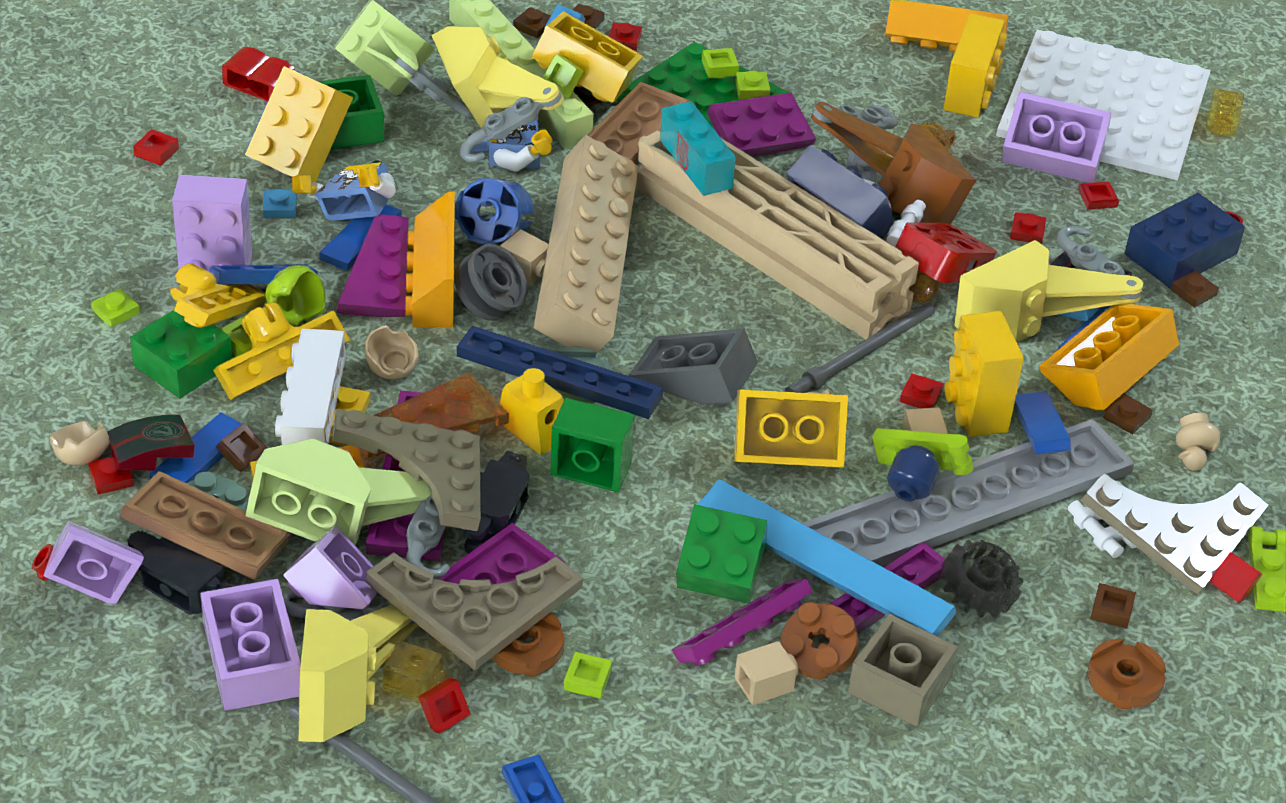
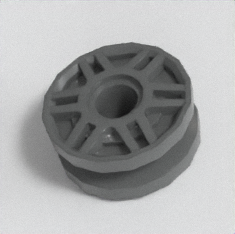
[454,244,528,321]

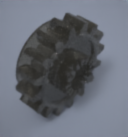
[940,540,1023,618]

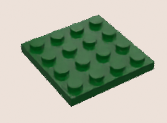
[616,41,788,133]

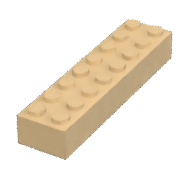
[533,134,638,354]

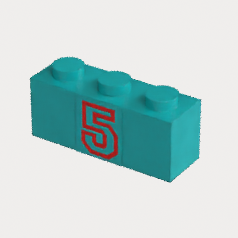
[660,101,736,196]

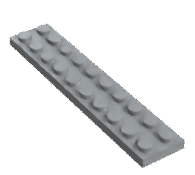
[802,419,1134,586]

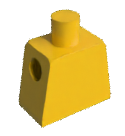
[497,368,564,456]

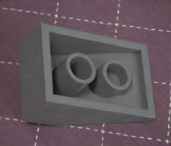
[629,328,758,405]

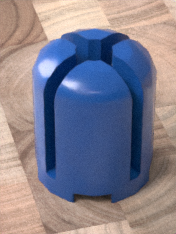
[455,178,534,244]

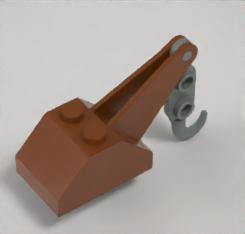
[811,102,976,224]

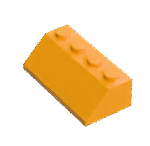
[885,0,1009,55]
[406,192,455,328]
[1039,304,1179,411]

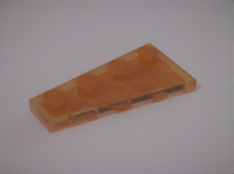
[359,372,509,458]

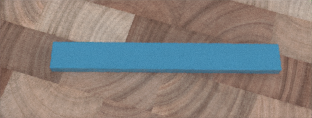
[698,479,956,637]

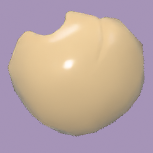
[365,325,419,380]
[49,421,109,466]

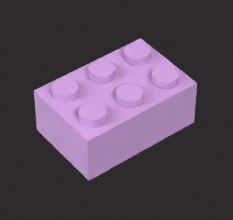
[1002,92,1111,183]
[172,175,252,271]
[201,579,301,711]

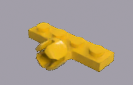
[170,264,266,328]
[213,302,350,400]

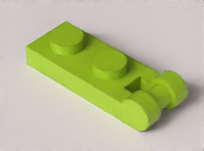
[872,428,974,476]
[1248,526,1286,612]

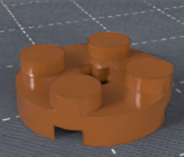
[781,602,859,680]
[492,612,564,677]
[1087,639,1166,709]

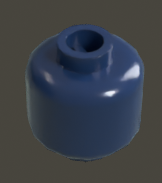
[887,445,940,502]

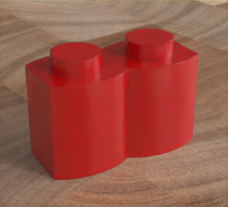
[222,47,295,102]

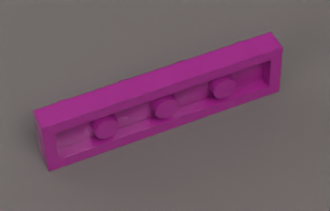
[829,542,950,634]
[672,579,813,666]

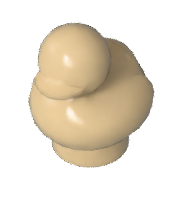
[1176,413,1220,471]

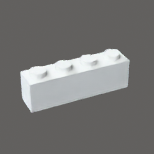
[275,329,346,445]

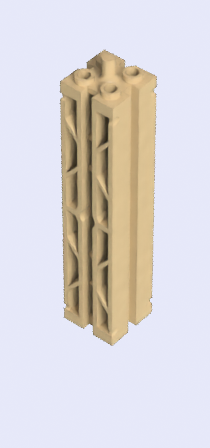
[637,130,919,340]

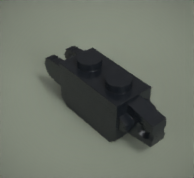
[464,451,529,554]
[127,530,233,615]

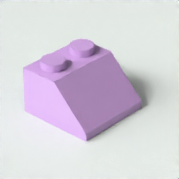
[43,521,144,604]
[283,525,378,609]

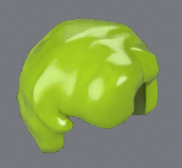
[265,265,326,327]

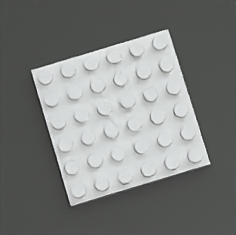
[996,29,1211,180]

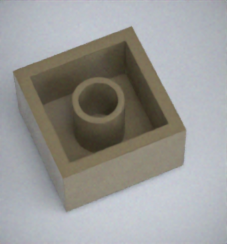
[848,614,958,727]

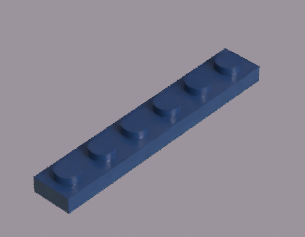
[457,326,663,419]

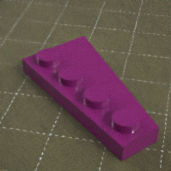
[336,214,409,317]

